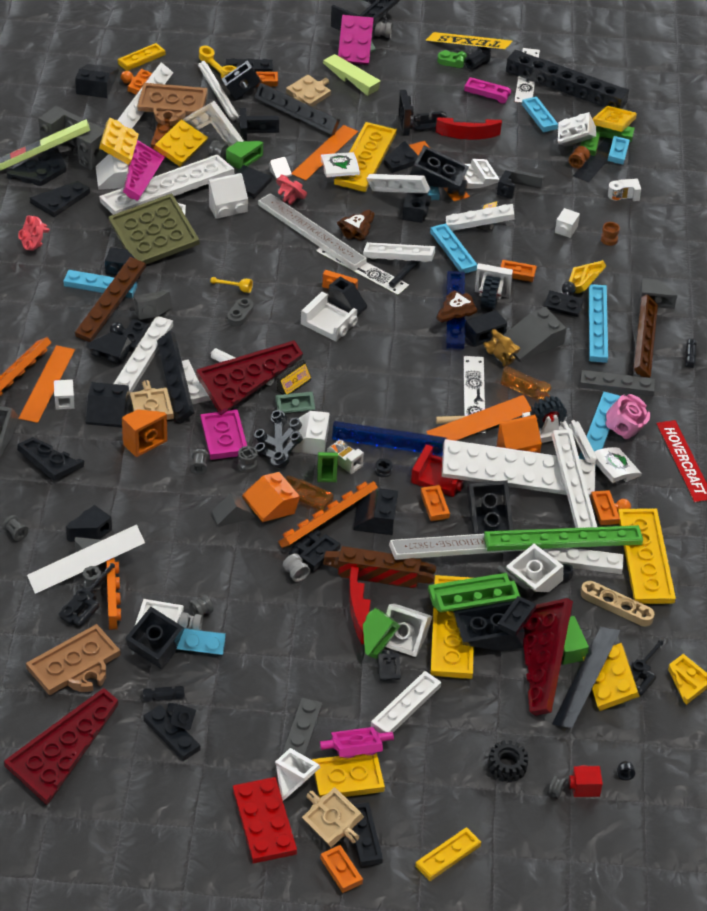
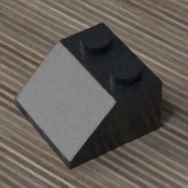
[86,382,130,428]
[353,488,398,535]
[125,606,184,669]

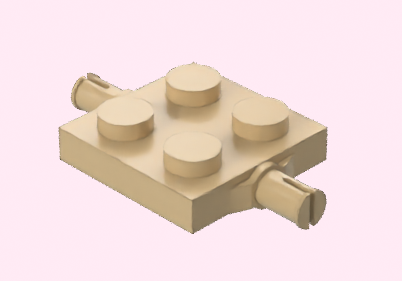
[286,75,331,107]
[130,380,174,420]
[302,787,364,847]

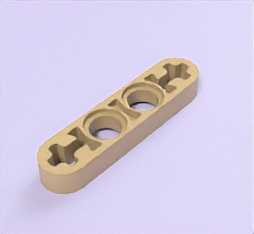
[580,581,655,626]

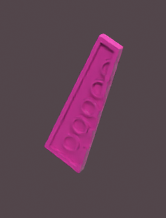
[123,140,165,201]

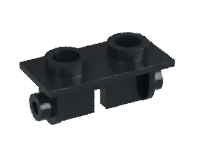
[412,111,447,130]

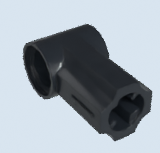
[464,46,491,70]

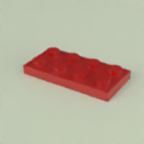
[233,777,297,864]

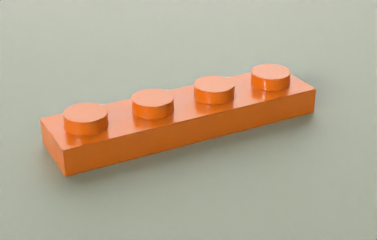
[106,557,121,630]

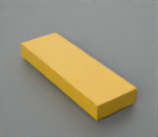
[118,43,166,71]
[415,827,481,881]

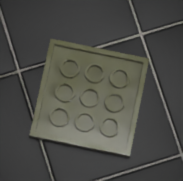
[108,193,200,264]

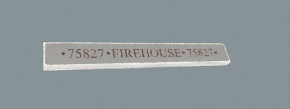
[258,193,367,270]
[389,534,527,560]

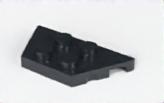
[7,146,67,186]

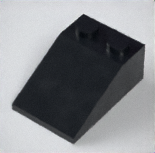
[75,64,119,98]
[409,145,469,189]
[467,480,514,534]
[453,601,524,651]

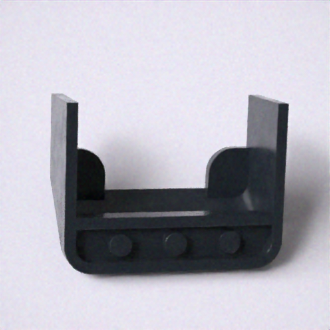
[331,0,400,31]

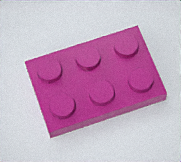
[338,15,374,65]
[200,410,247,460]

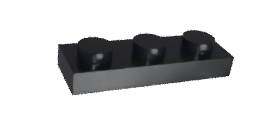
[225,58,273,72]
[143,704,200,761]
[352,802,383,867]

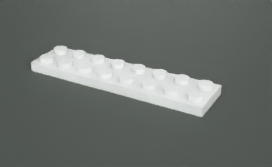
[99,155,234,215]
[442,439,595,497]

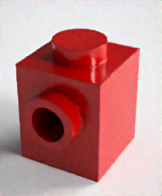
[568,765,603,797]

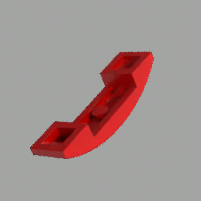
[436,118,502,140]

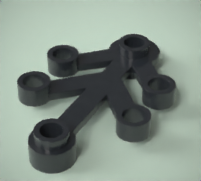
[254,410,303,468]

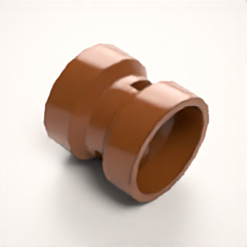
[569,146,590,168]
[601,222,620,246]

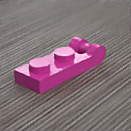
[464,77,511,104]

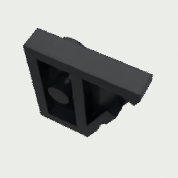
[384,141,418,173]

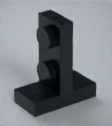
[239,108,279,141]

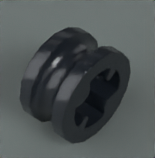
[375,458,393,477]

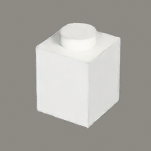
[555,208,580,238]
[54,379,75,410]

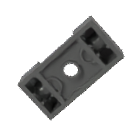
[38,106,109,170]

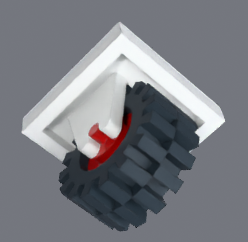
[475,263,513,309]
[522,396,570,443]

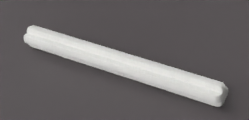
[198,61,239,121]

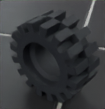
[488,740,529,783]

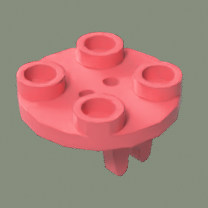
[276,174,307,205]
[18,215,50,251]

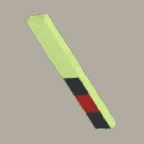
[0,119,90,171]

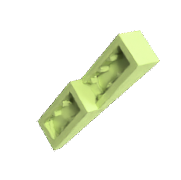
[323,54,381,96]

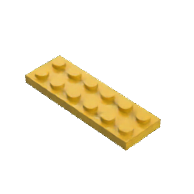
[334,122,397,192]
[618,508,676,604]
[430,575,474,679]

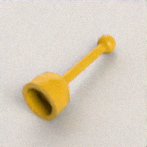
[210,277,253,293]

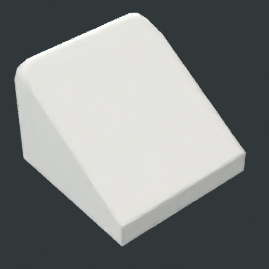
[270,157,292,180]

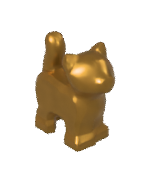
[483,329,521,367]

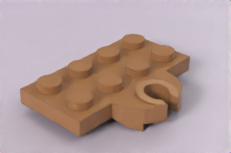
[137,83,208,126]
[26,624,121,695]

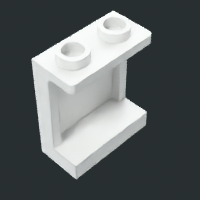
[301,292,358,341]

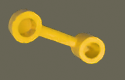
[199,46,237,79]

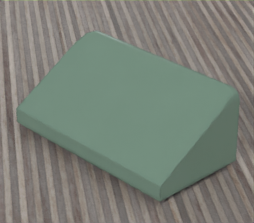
[275,392,315,413]

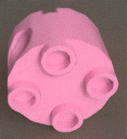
[605,394,650,439]

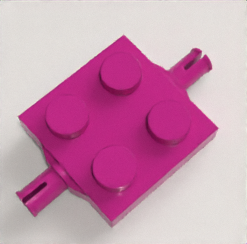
[320,727,394,758]

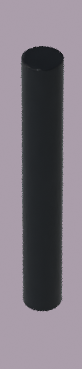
[389,260,419,288]

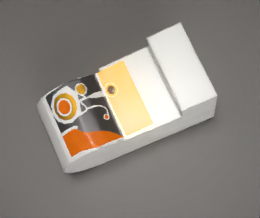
[608,179,641,201]
[327,440,364,474]

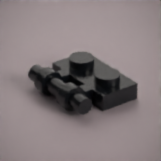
[289,529,341,571]

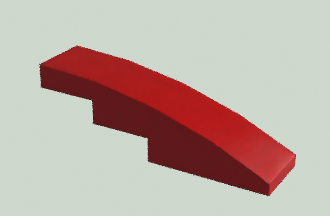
[349,566,371,644]

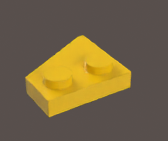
[569,260,606,294]
[668,654,707,705]

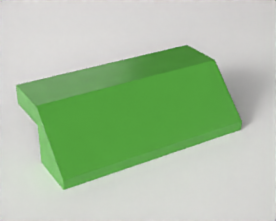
[428,573,520,613]

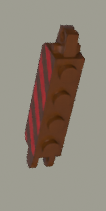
[324,546,436,588]

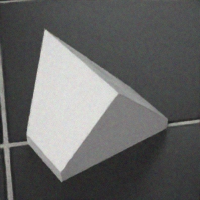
[275,748,321,801]

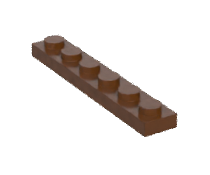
[75,257,146,342]
[634,294,658,378]

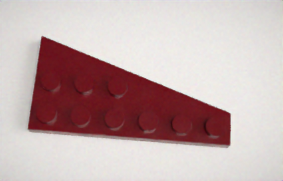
[196,340,303,415]
[523,598,573,716]
[4,688,118,805]

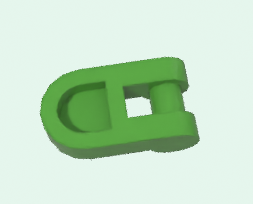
[437,50,467,68]

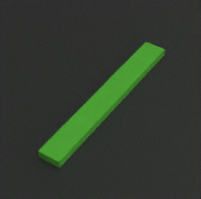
[484,525,643,551]

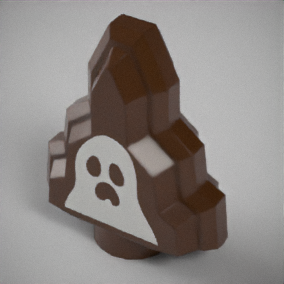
[337,209,375,241]
[437,290,478,323]

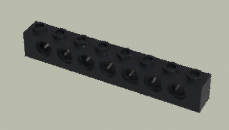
[506,49,629,109]

